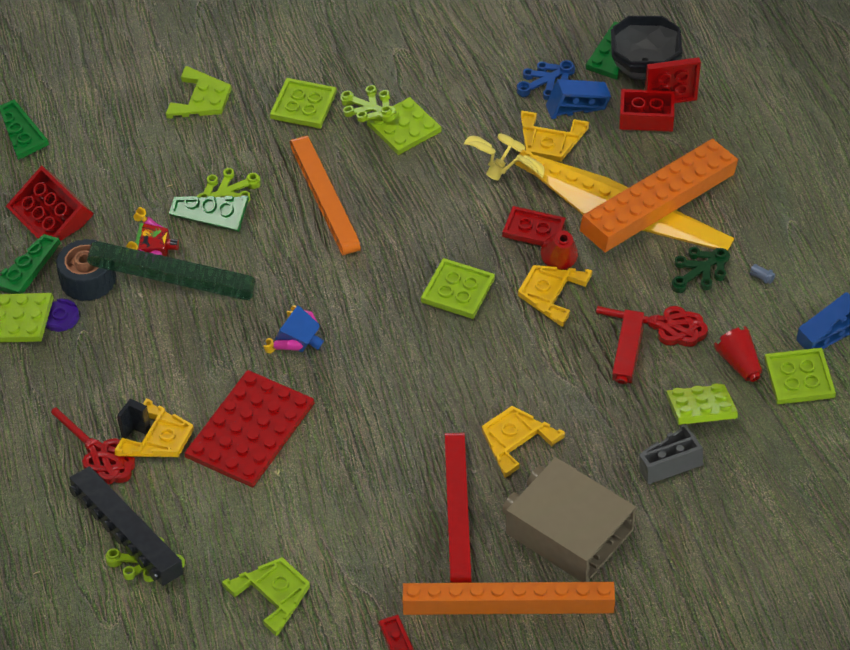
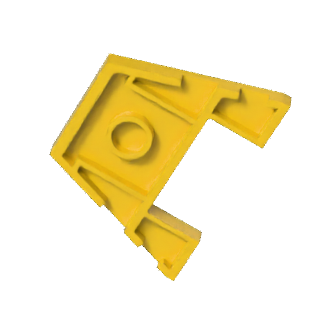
[521,110,589,162]
[518,265,592,327]
[115,398,194,457]
[482,406,565,478]

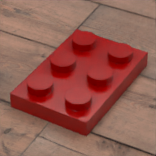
[502,206,566,246]

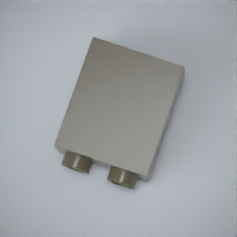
[502,457,636,582]

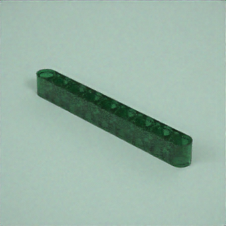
[87,241,256,300]

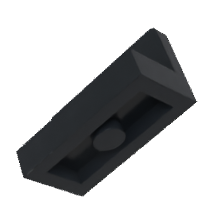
[117,398,151,439]

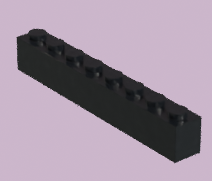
[69,466,183,586]

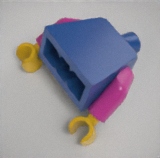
[263,305,324,353]

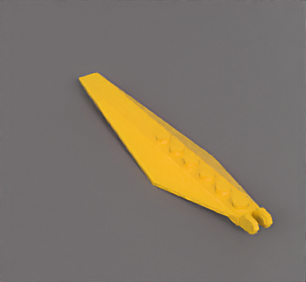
[515,150,734,251]

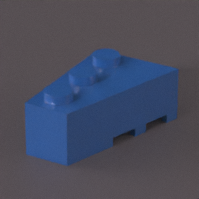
[546,79,611,120]
[796,292,850,349]

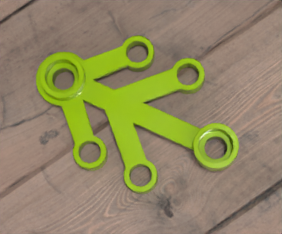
[340,85,396,122]
[197,168,261,202]
[105,537,185,582]

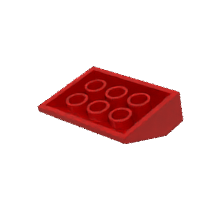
[6,165,94,241]

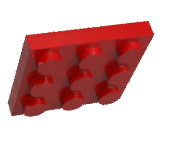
[645,57,701,104]

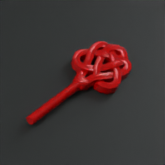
[596,306,708,347]
[51,407,135,484]

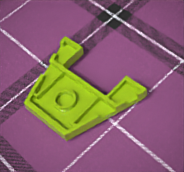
[166,66,231,119]
[222,557,310,636]

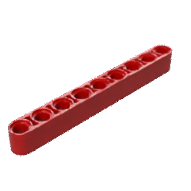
[445,432,471,583]

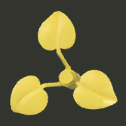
[464,133,544,181]

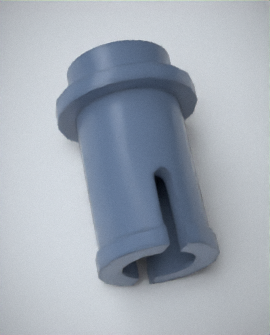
[750,264,775,284]

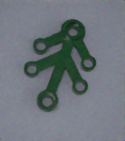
[671,247,730,293]

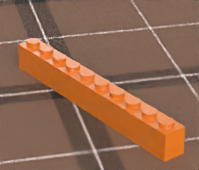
[403,582,615,615]

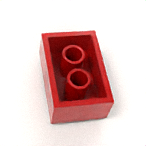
[619,89,675,132]

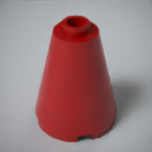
[540,230,578,270]
[714,326,762,382]

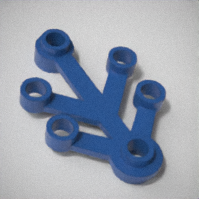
[517,60,575,100]

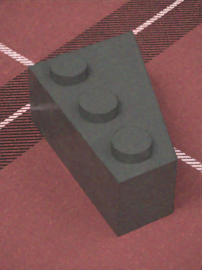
[639,424,703,484]

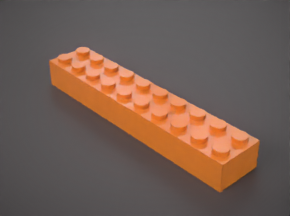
[579,138,738,253]

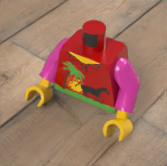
[126,207,179,264]

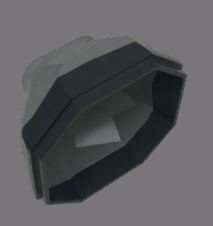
[611,16,682,80]

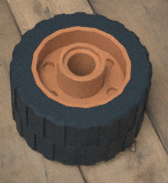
[56,239,116,301]

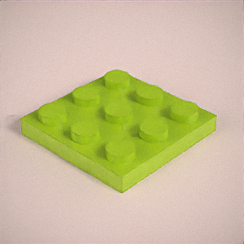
[270,78,337,129]
[367,97,441,155]
[421,258,495,319]
[0,293,54,342]
[764,348,836,405]
[667,383,738,425]

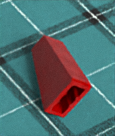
[612,309,644,384]

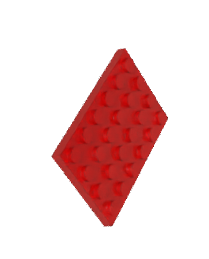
[184,370,315,488]

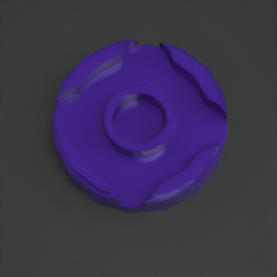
[46,298,79,332]

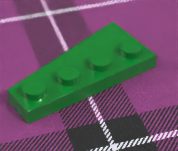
[585,21,620,80]
[0,99,49,160]
[0,234,61,294]

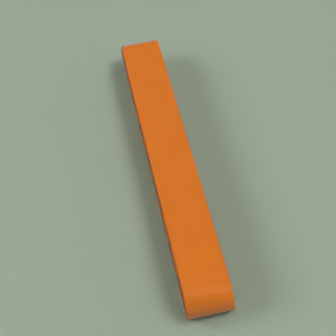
[290,135,361,256]

